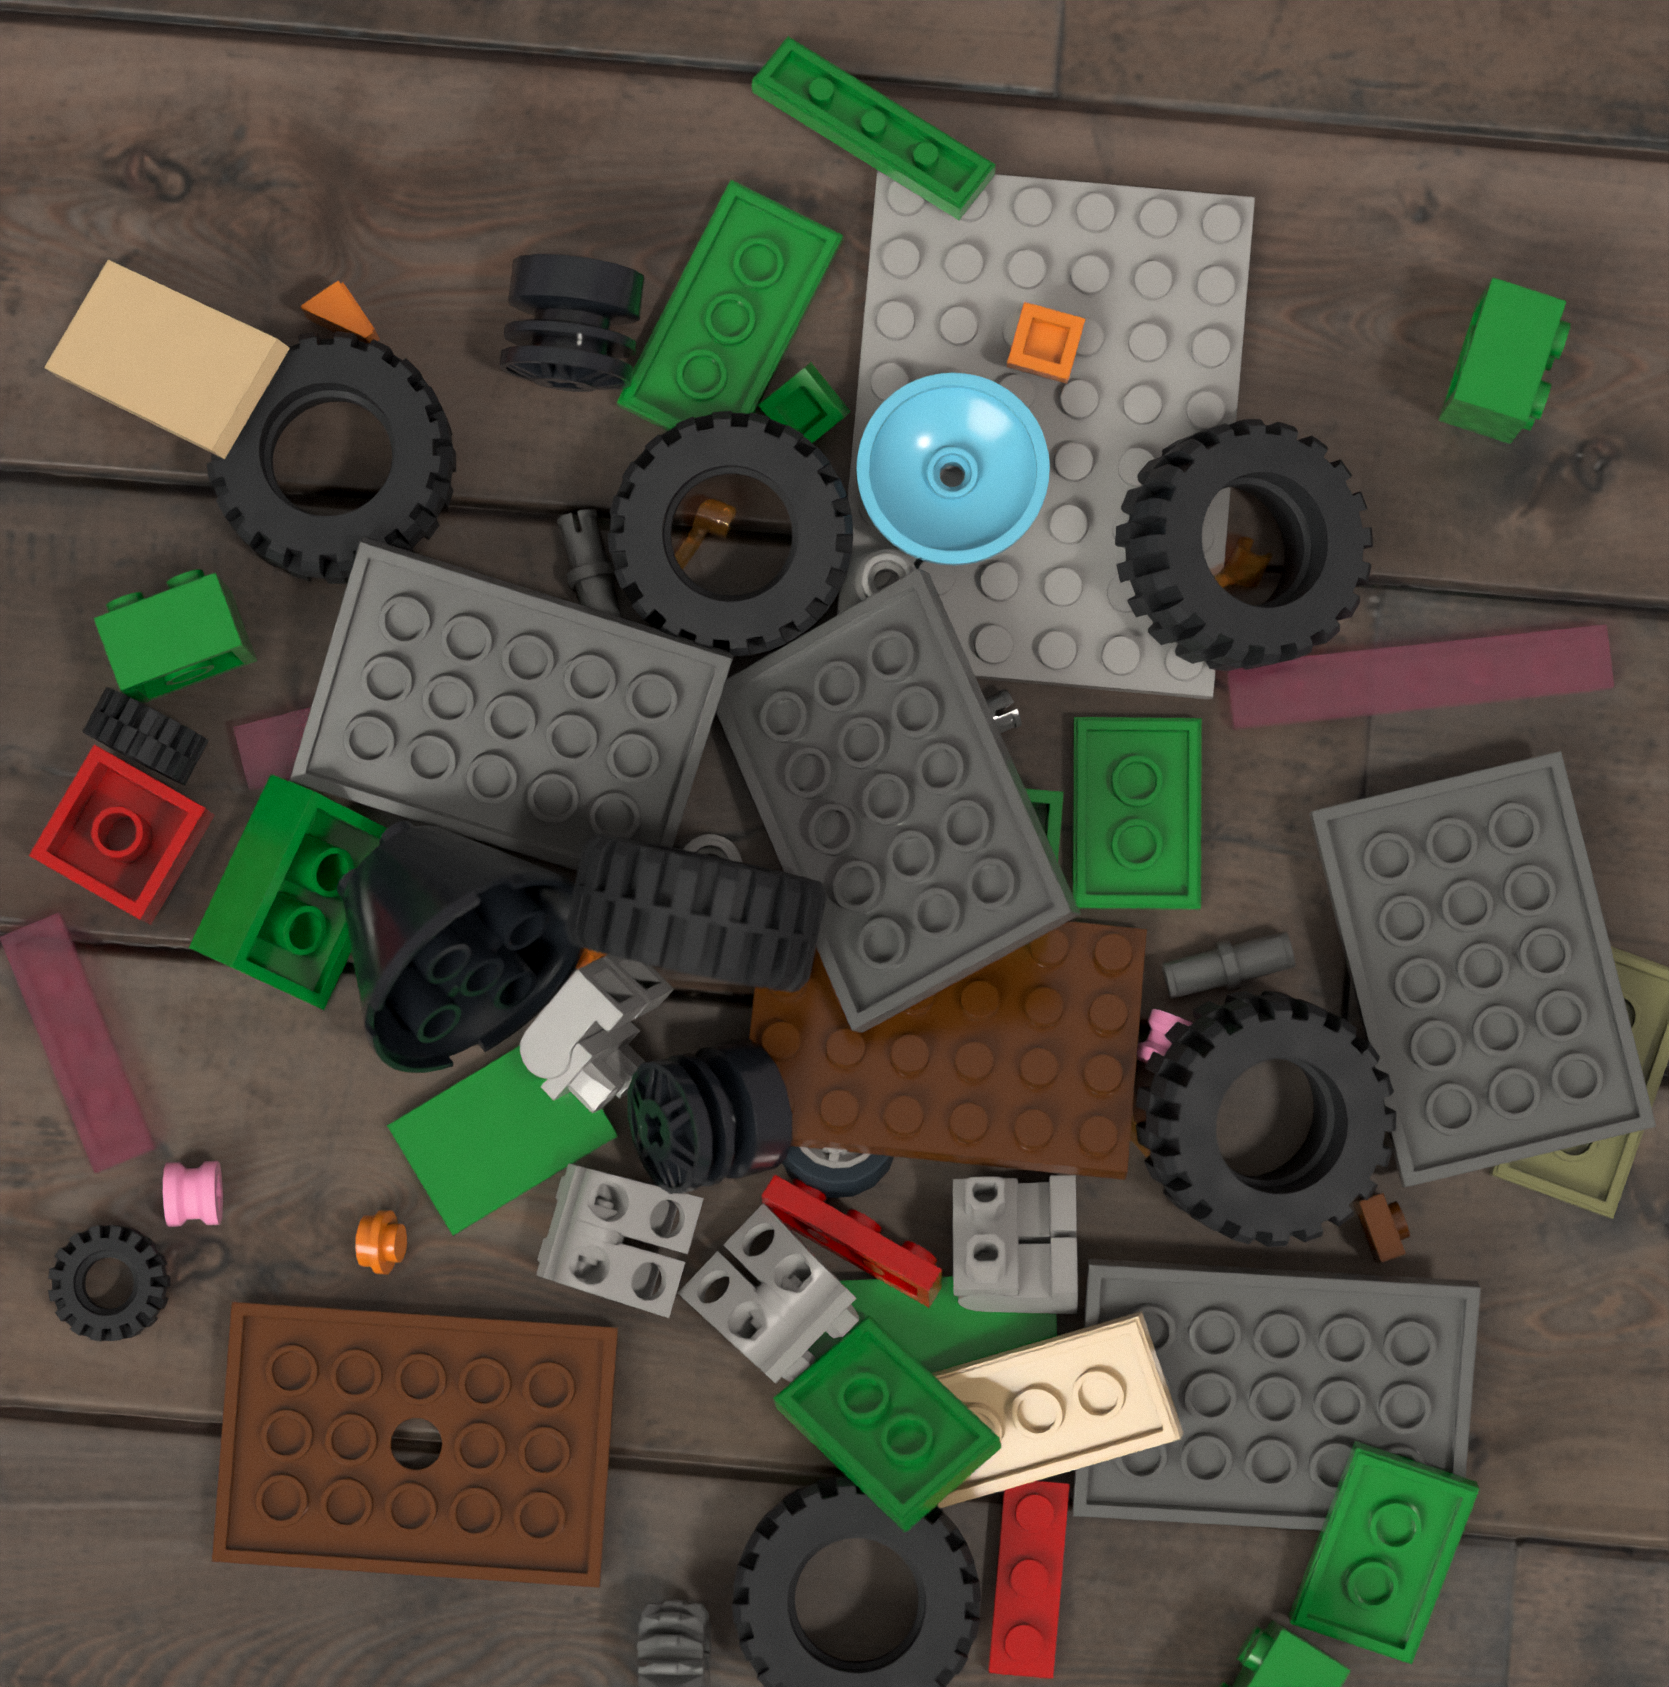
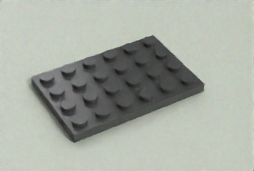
[290,537,733,871]
[716,569,1081,1033]
[1309,751,1656,1188]
[1072,1258,1481,1530]

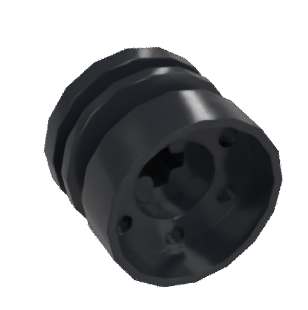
[500,254,645,392]
[627,1038,792,1194]

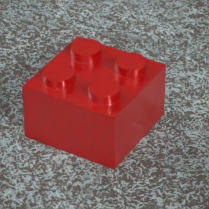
[29,744,215,925]

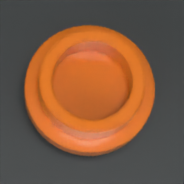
[355,1210,407,1275]

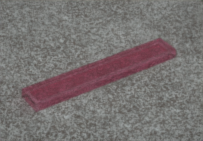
[1226,624,1614,730]

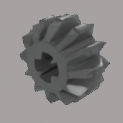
[637,1600,712,1687]

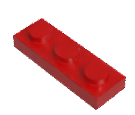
[761,1175,942,1308]
[988,1480,1070,1679]

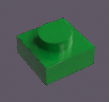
[758,362,851,443]

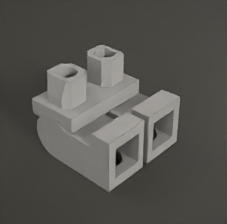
[520,954,674,1113]
[536,1164,704,1318]
[953,1175,1078,1314]
[678,1203,859,1383]

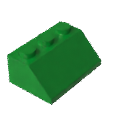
[189,774,388,1010]

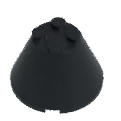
[337,821,584,1073]

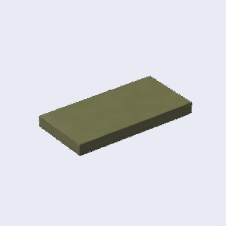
[1489,946,1669,1219]

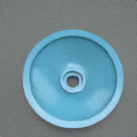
[857,373,1050,566]

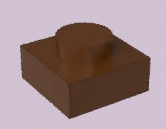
[1352,1193,1410,1263]

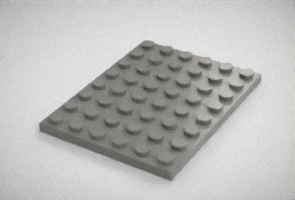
[837,170,1255,700]

